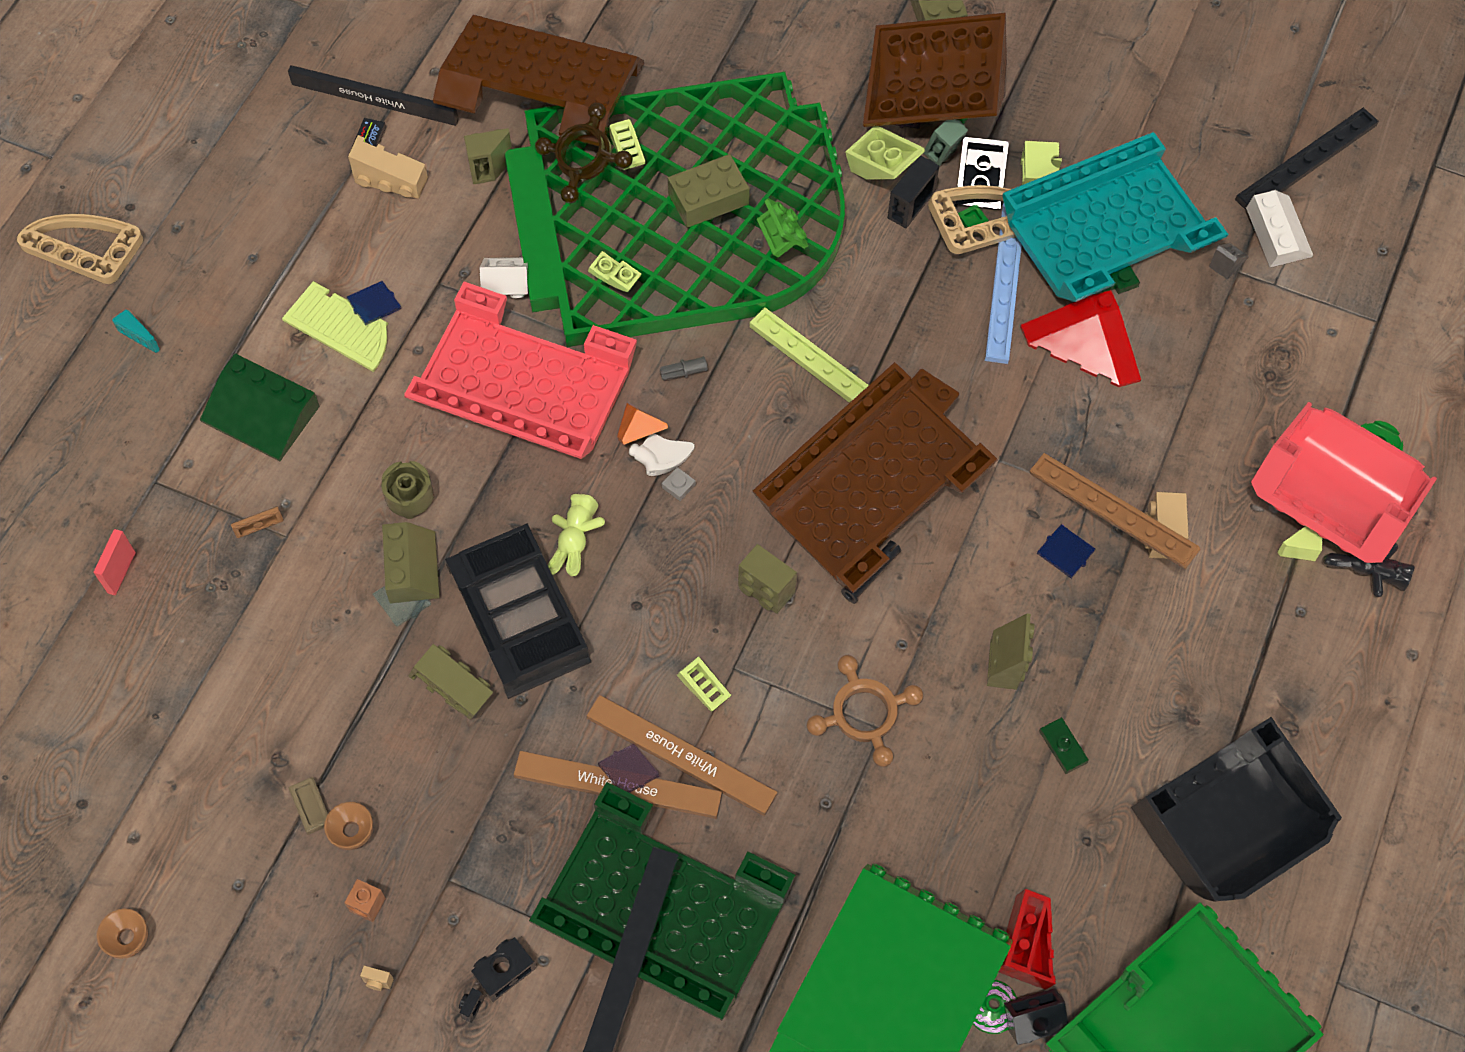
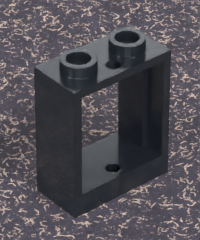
[887,155,939,229]

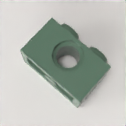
[924,119,968,167]

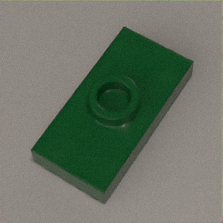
[1039,717,1089,774]

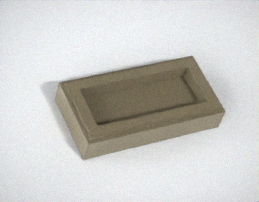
[288,776,328,835]

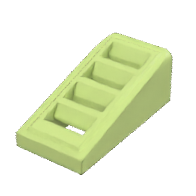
[609,119,645,170]
[677,657,731,712]

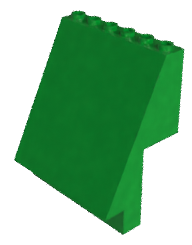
[769,863,1013,1052]
[1045,902,1324,1052]

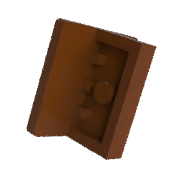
[912,369,959,414]

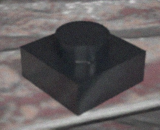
[458,988,485,1023]

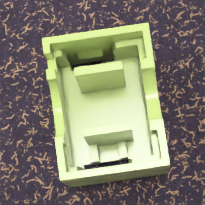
[1020,141,1062,185]

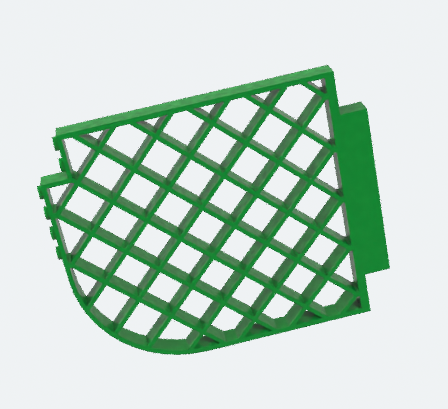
[505,72,845,347]

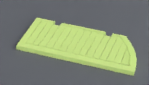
[282,281,388,372]

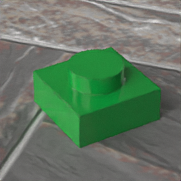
[958,204,989,228]

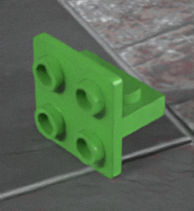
[757,198,808,257]

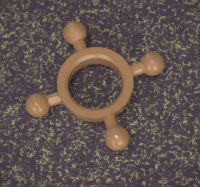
[807,655,923,767]

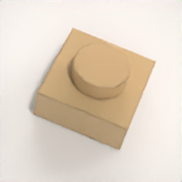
[360,966,394,991]

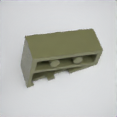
[408,644,493,720]

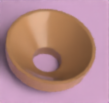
[324,802,373,850]
[97,908,148,959]

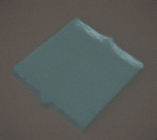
[373,586,431,627]

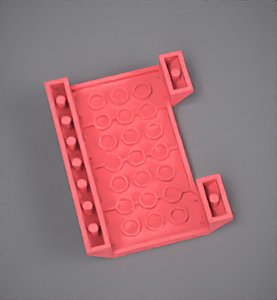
[404,282,637,459]

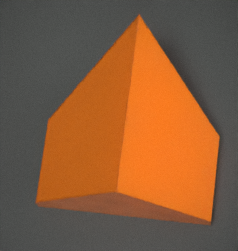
[617,403,668,444]

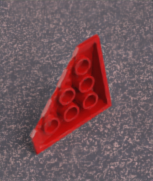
[1020,290,1141,387]

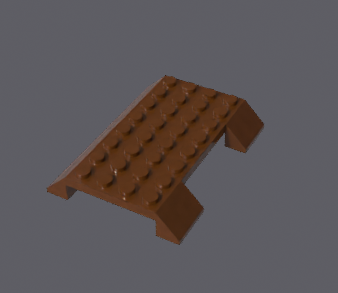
[433,15,644,146]
[752,362,998,593]

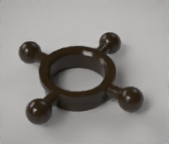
[535,102,633,203]

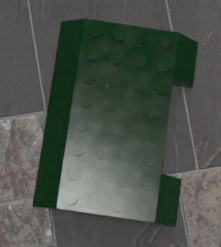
[529,782,796,1021]

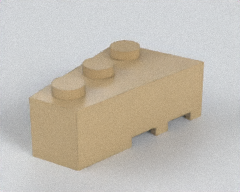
[348,135,428,199]

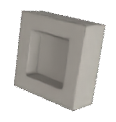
[662,467,696,501]

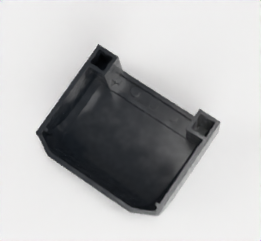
[1131,717,1342,902]

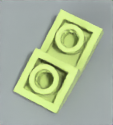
[588,251,641,292]

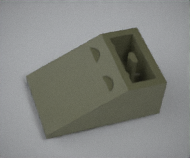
[987,613,1035,690]

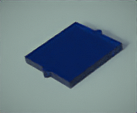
[347,281,401,326]
[1037,524,1096,579]

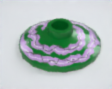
[973,980,1018,1034]

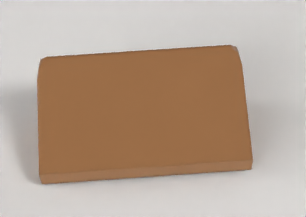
[231,506,284,538]

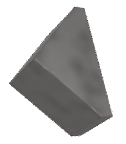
[1209,243,1248,280]

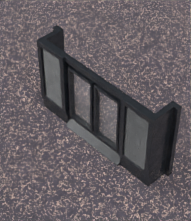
[445,523,591,699]

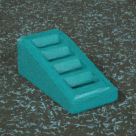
[112,310,160,353]

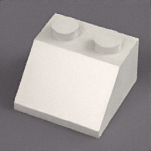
[480,257,529,298]

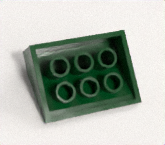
[200,353,320,462]

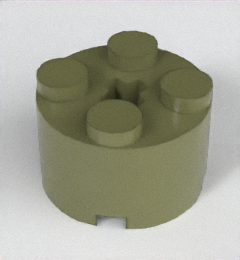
[381,461,434,519]

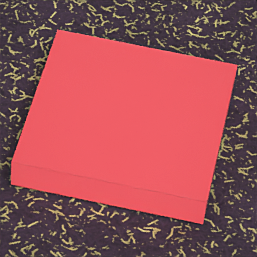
[94,529,136,596]

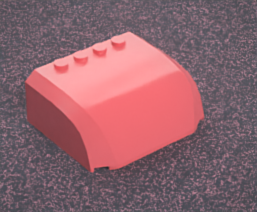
[1251,402,1437,563]

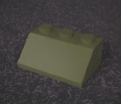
[382,522,440,604]

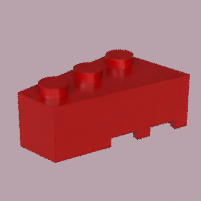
[999,889,1056,990]

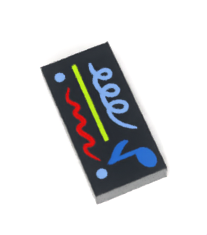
[349,118,386,153]

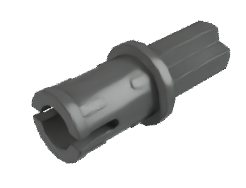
[660,356,707,380]

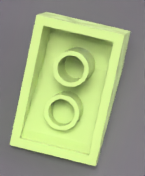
[845,126,925,179]

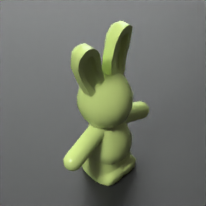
[548,494,605,576]

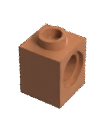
[345,879,386,922]

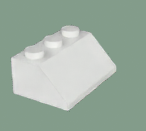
[1246,190,1313,267]

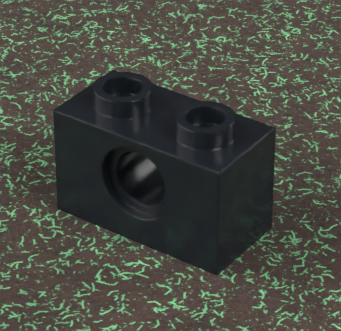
[471,937,536,1002]
[1004,988,1068,1045]

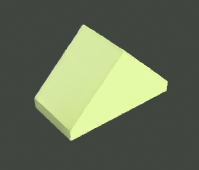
[1277,526,1322,561]

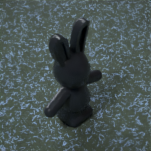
[1323,542,1415,597]

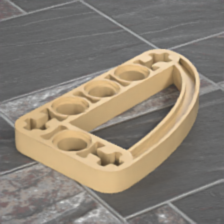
[928,185,1016,254]
[17,214,143,284]

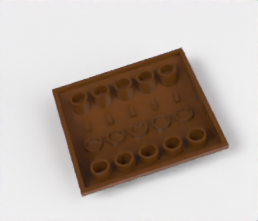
[863,13,1007,127]

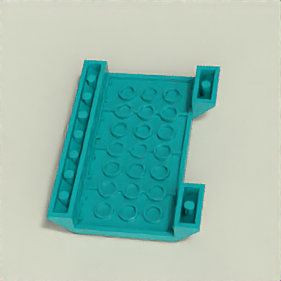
[1002,132,1229,302]

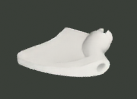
[629,433,694,476]

